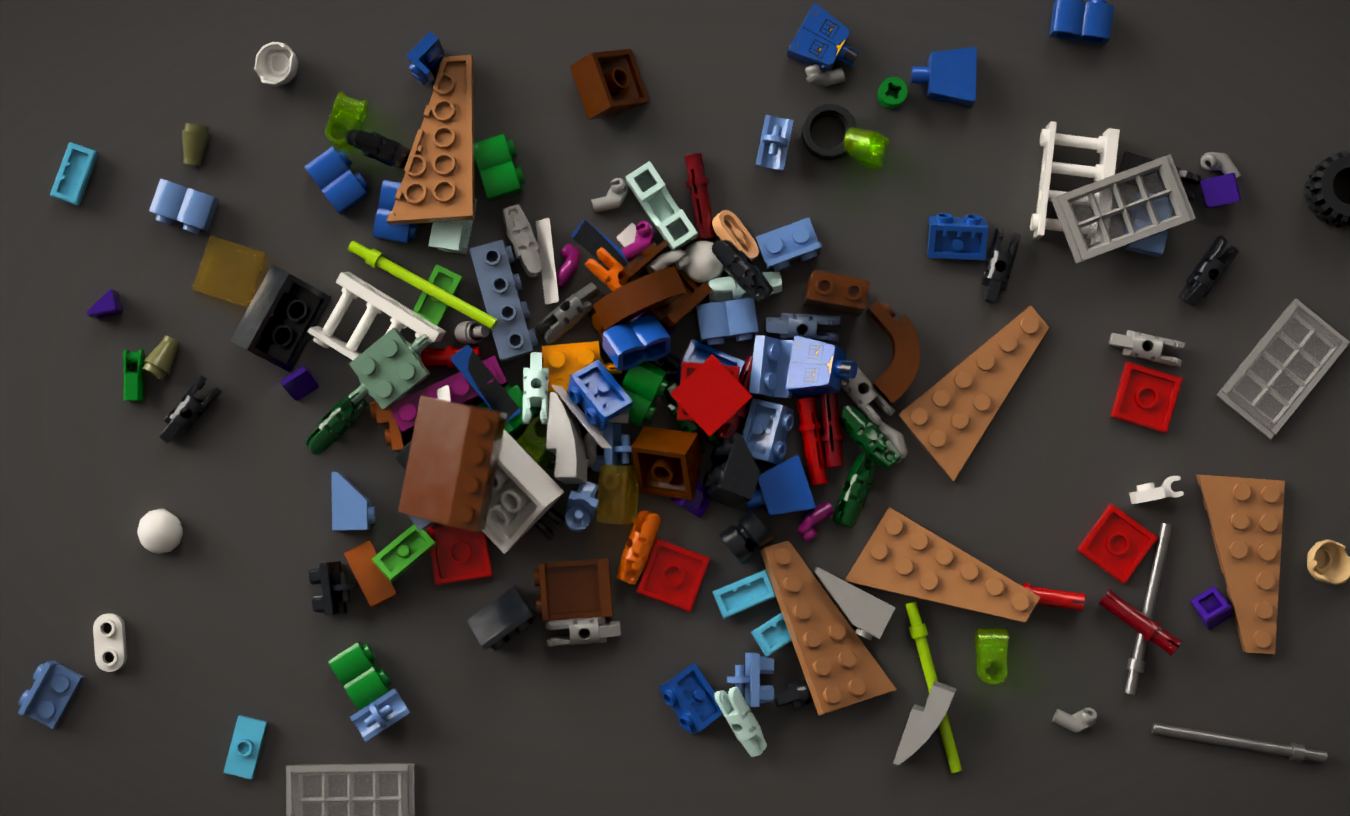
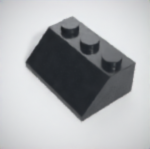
[230,265,331,372]

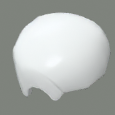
[254,42,298,86]
[683,240,724,284]
[137,509,183,554]

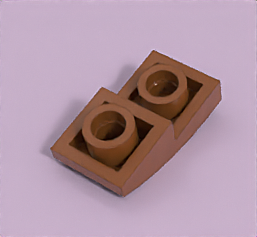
[370,399,406,452]
[344,540,398,609]

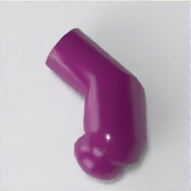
[621,221,655,262]
[556,243,581,287]
[798,502,834,541]

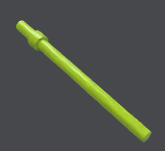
[348,240,498,330]
[905,601,962,773]

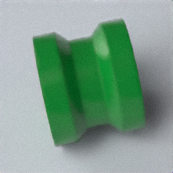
[877,77,908,110]

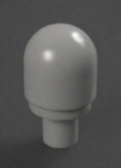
[454,321,489,344]

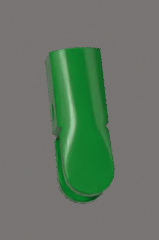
[123,349,145,402]

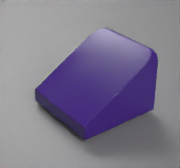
[1201,173,1242,208]
[87,289,123,319]
[280,366,319,401]
[671,482,711,518]
[1190,586,1232,630]

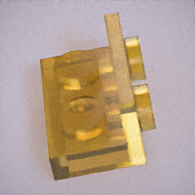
[597,464,639,525]

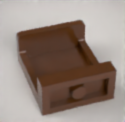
[619,239,713,331]
[803,270,870,316]
[534,558,613,621]

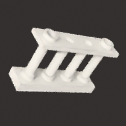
[1030,121,1120,246]
[307,272,446,391]

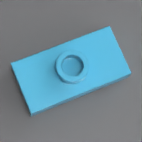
[49,142,99,206]
[712,569,776,619]
[751,612,792,657]
[223,715,268,780]

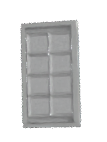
[1051,154,1196,264]
[1216,298,1350,439]
[286,763,415,816]

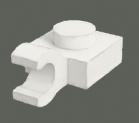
[1129,476,1184,504]

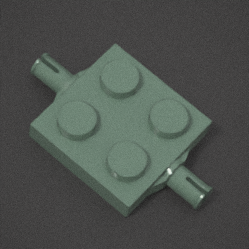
[348,328,432,410]

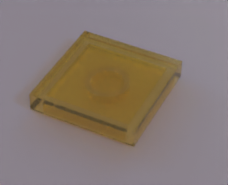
[192,235,266,308]

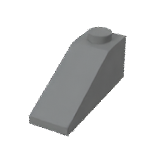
[813,567,895,641]

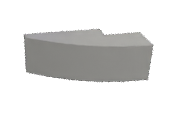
[546,392,587,484]
[893,681,957,765]

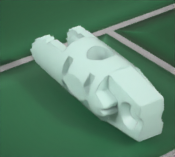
[708,272,782,303]
[522,352,549,424]
[714,687,767,757]

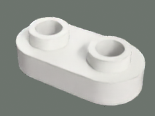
[93,613,127,672]

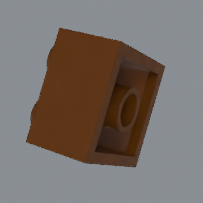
[570,49,650,120]
[631,426,701,500]

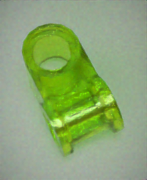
[325,91,369,150]
[844,127,890,169]
[516,416,547,464]
[975,628,1008,684]

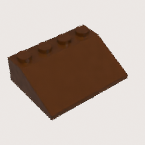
[398,395,507,532]

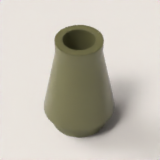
[182,123,210,166]
[142,335,180,380]

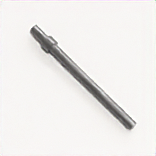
[1124,523,1173,695]
[1151,722,1328,763]

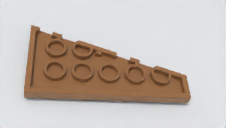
[386,55,475,225]
[897,306,1049,482]
[1196,474,1285,655]
[844,507,1040,623]
[759,541,897,716]

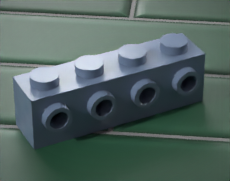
[469,239,538,362]

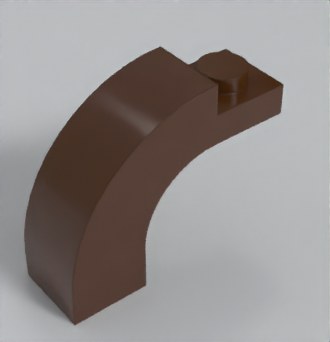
[590,266,687,339]
[866,301,920,405]

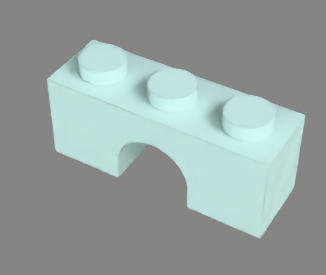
[626,161,698,251]

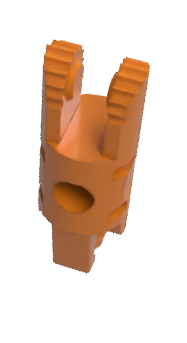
[585,247,625,291]
[616,510,661,585]

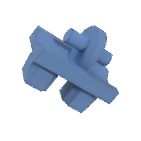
[755,114,794,172]
[591,423,632,476]
[565,481,599,532]
[727,652,774,707]
[350,688,411,742]

